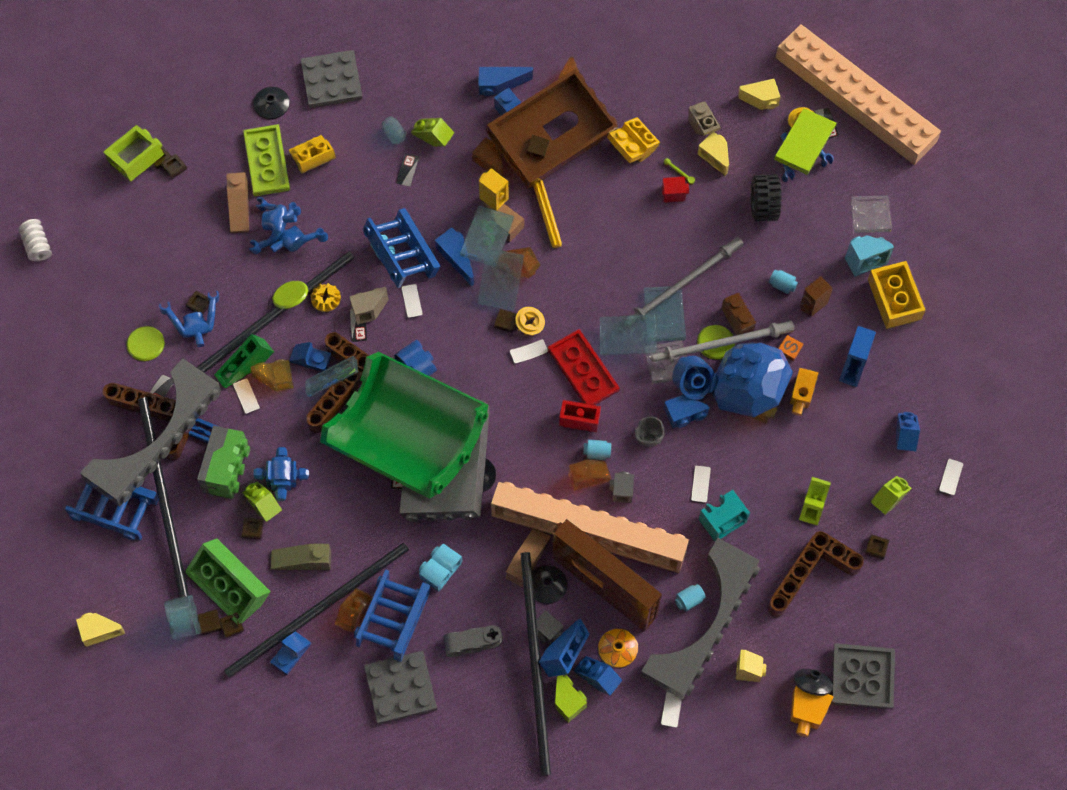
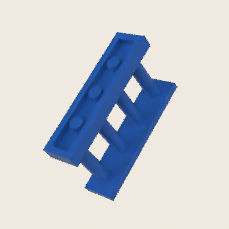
[362,208,441,288]
[65,467,159,540]
[354,569,430,662]

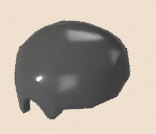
[635,416,664,448]

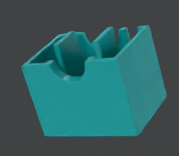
[698,490,750,542]

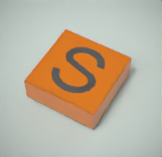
[779,335,804,361]

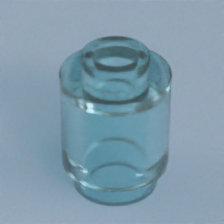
[381,116,407,144]

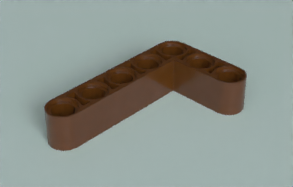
[307,332,369,433]
[102,383,192,460]
[768,531,864,617]

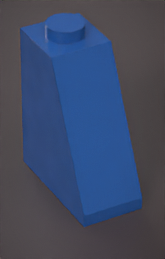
[839,326,876,387]

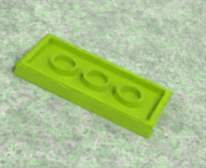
[774,108,837,175]
[243,124,290,197]

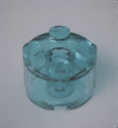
[164,595,201,640]

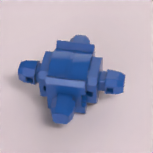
[254,447,309,501]

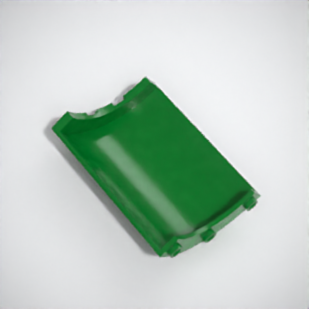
[320,352,488,499]

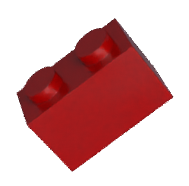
[559,400,601,433]

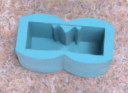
[419,544,463,592]

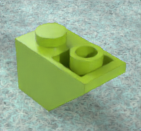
[411,118,454,147]
[871,476,912,515]
[242,481,282,522]
[555,675,587,723]

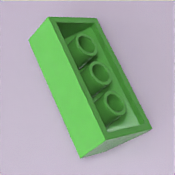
[185,539,271,625]

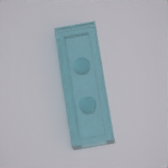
[305,356,358,397]

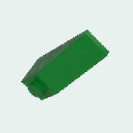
[214,334,274,388]

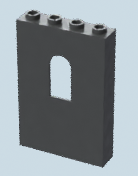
[400,400,490,522]

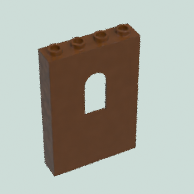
[485,69,618,189]
[552,519,662,632]

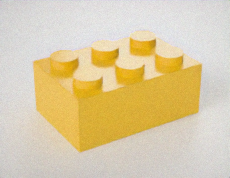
[867,261,926,329]

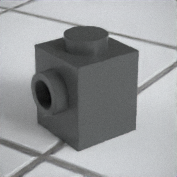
[609,471,634,503]
[537,610,563,645]

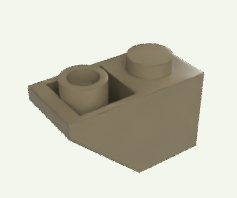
[688,101,721,135]
[350,287,389,325]

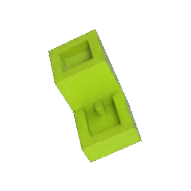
[799,477,831,526]

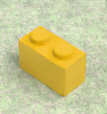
[479,168,509,211]

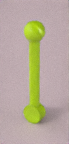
[664,158,695,185]

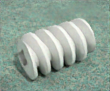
[19,219,52,261]

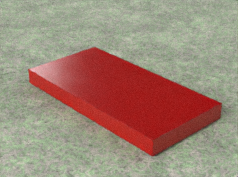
[547,329,620,405]

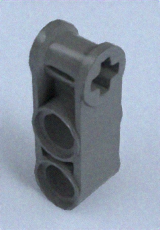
[443,625,502,657]

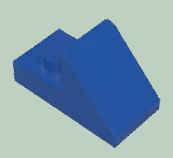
[289,342,332,373]
[270,631,312,675]

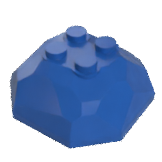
[712,343,793,417]

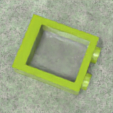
[103,125,164,182]

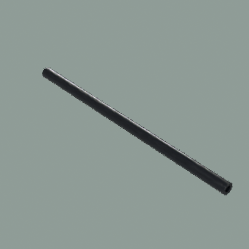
[196,251,354,373]
[138,397,190,605]
[224,542,409,678]
[520,552,551,776]

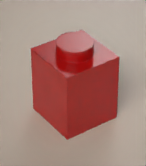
[662,176,689,203]

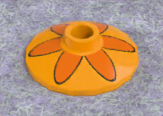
[598,629,638,668]

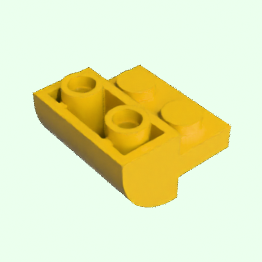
[607,117,660,163]
[289,135,336,174]

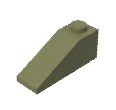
[271,544,331,570]

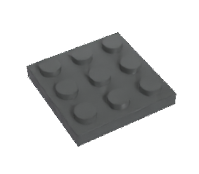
[301,50,363,108]
[831,643,895,710]
[364,651,437,725]

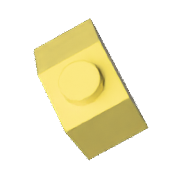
[738,79,780,110]
[698,132,729,176]
[76,613,125,647]
[736,650,766,682]

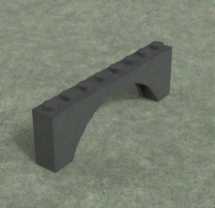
[80,358,221,507]
[640,538,761,700]

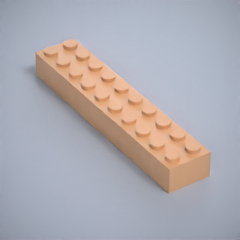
[776,24,941,165]
[491,482,689,573]

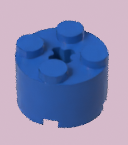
[394,339,437,376]
[672,356,716,400]

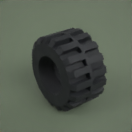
[751,174,782,222]

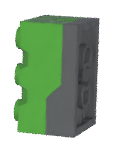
[197,425,250,499]

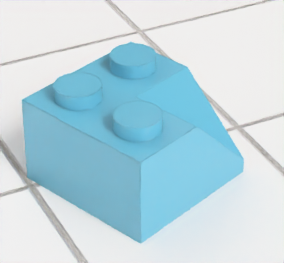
[845,235,894,277]

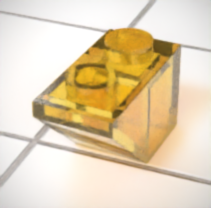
[251,359,294,391]

